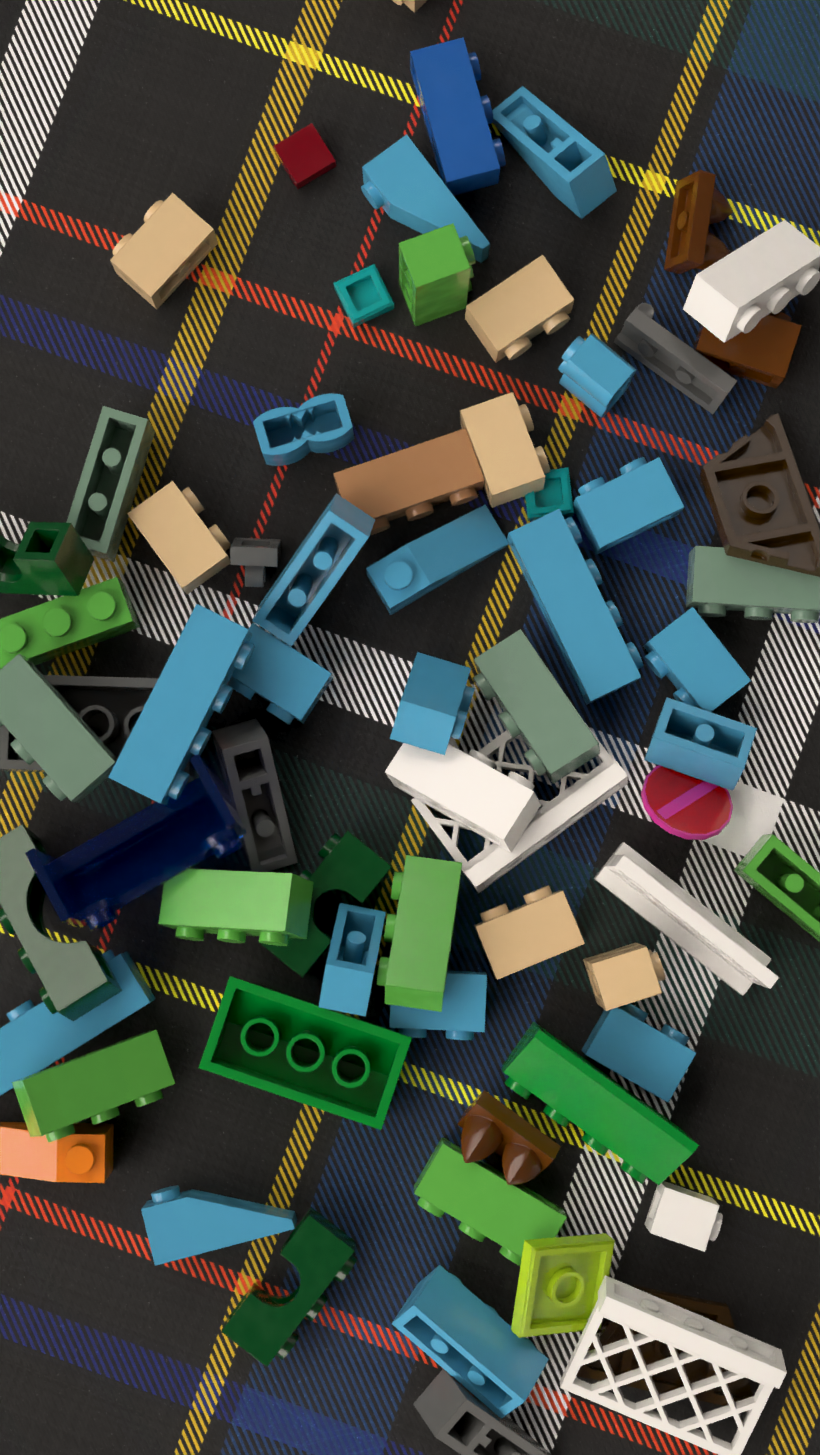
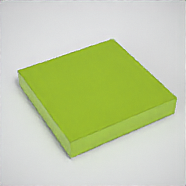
[511,1233,615,1338]

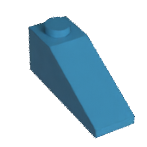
[492,86,617,219]
[361,134,490,263]
[366,504,509,615]
[141,1185,297,1266]

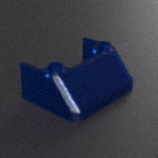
[25,755,247,931]

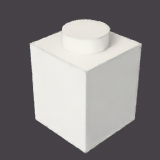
[644,1181,723,1252]

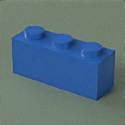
[410,37,506,196]

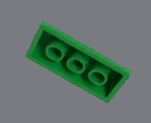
[199,976,412,1130]
[501,1022,699,1185]

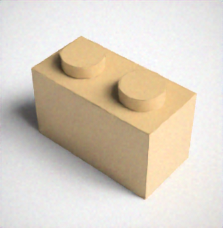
[110,193,218,309]
[465,255,574,363]
[460,392,550,508]
[127,481,231,594]
[474,885,585,980]
[583,943,666,1011]

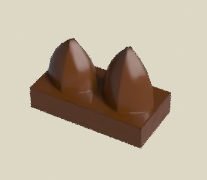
[664,170,733,274]
[457,1090,561,1185]

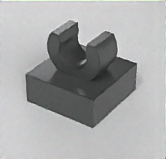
[230,538,281,587]

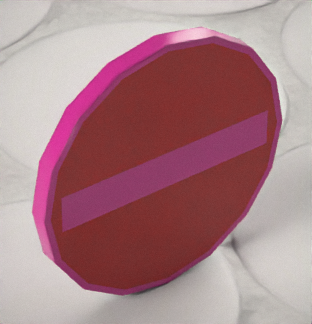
[641,765,733,840]

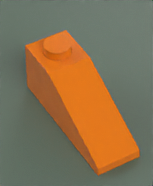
[0,1122,114,1183]

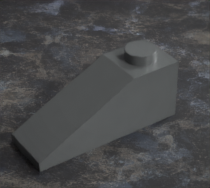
[212,718,298,872]
[413,1369,551,1455]

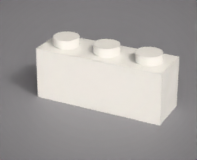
[683,220,820,343]
[385,737,541,853]

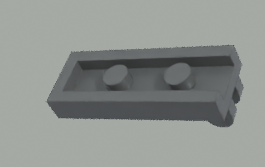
[613,303,737,414]

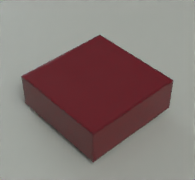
[273,123,336,190]

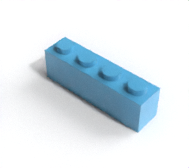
[507,509,643,705]
[108,604,255,805]
[0,950,156,1096]

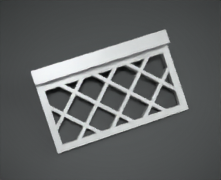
[411,723,628,893]
[594,842,779,996]
[560,1275,787,1455]

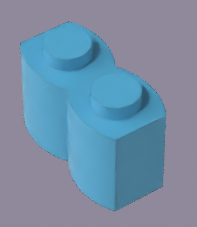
[558,333,637,418]
[253,393,354,466]

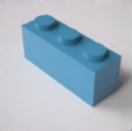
[252,493,375,647]
[392,1265,549,1419]

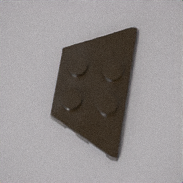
[700,414,820,577]
[576,1285,754,1406]

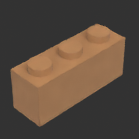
[333,428,484,535]

